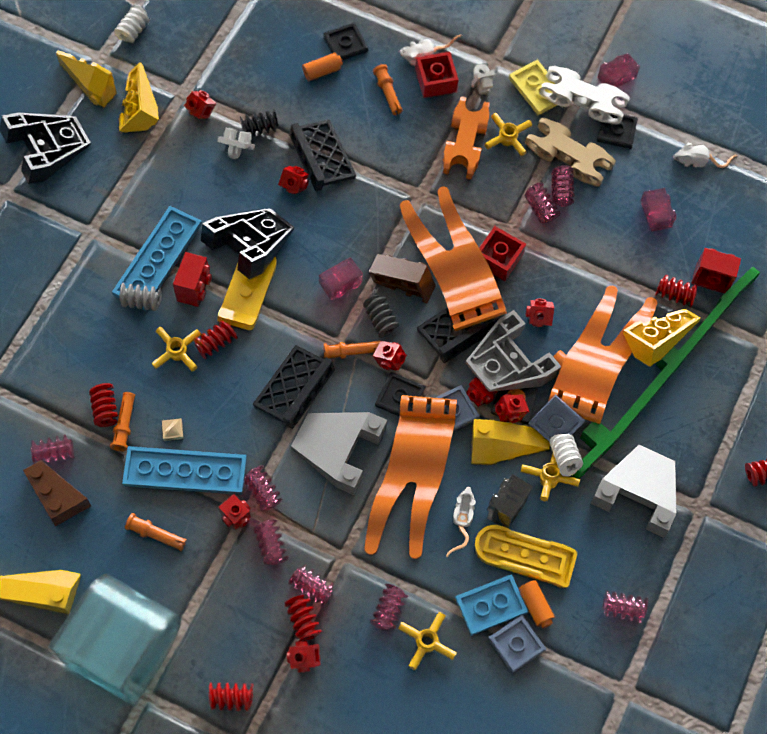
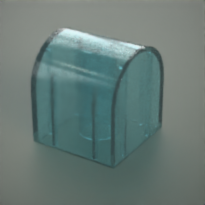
[48,574,181,707]

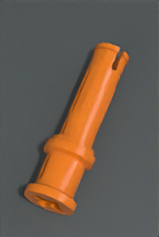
[373,64,403,115]
[323,340,381,359]
[110,392,135,452]
[125,513,187,551]

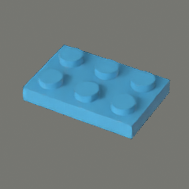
[455,574,528,636]

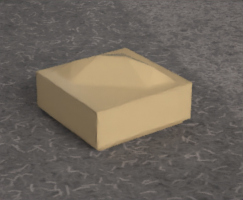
[162,419,184,441]

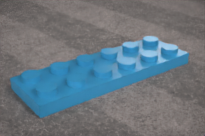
[112,206,202,311]
[122,446,247,495]

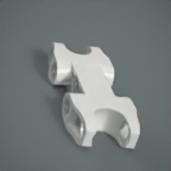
[539,66,630,124]

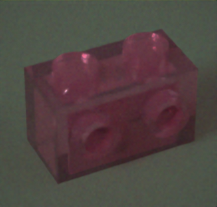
[597,53,640,88]
[640,188,676,232]
[319,257,363,300]

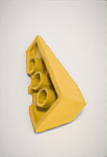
[56,50,117,107]
[119,62,159,132]
[623,309,700,367]
[471,419,550,465]
[0,570,81,614]

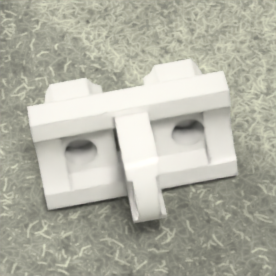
[471,64,495,95]
[218,128,255,159]

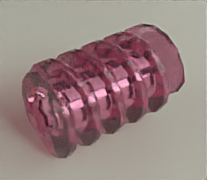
[551,165,574,207]
[524,182,561,223]
[31,434,75,464]
[243,465,283,511]
[254,519,289,565]
[288,564,334,607]
[370,583,408,631]
[603,590,648,623]

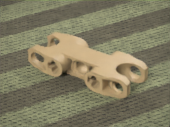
[525,118,616,187]

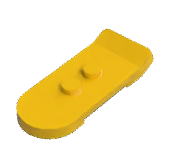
[217,256,277,330]
[474,525,577,588]

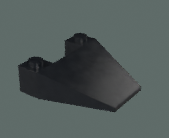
[0,113,91,184]
[201,208,294,280]

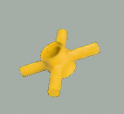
[485,113,532,156]
[151,327,201,372]
[521,453,580,501]
[398,612,456,670]

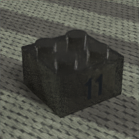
[487,474,533,528]

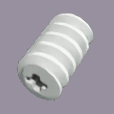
[114,4,150,43]
[549,434,583,477]

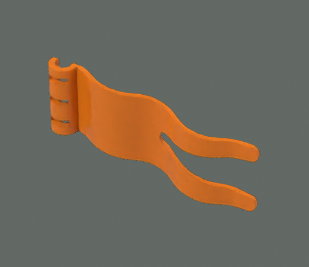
[400,186,507,331]
[548,286,657,424]
[365,395,457,559]

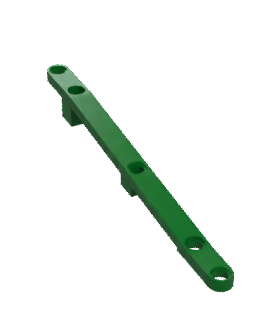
[571,267,760,479]

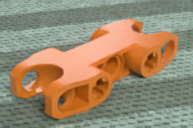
[443,97,489,179]

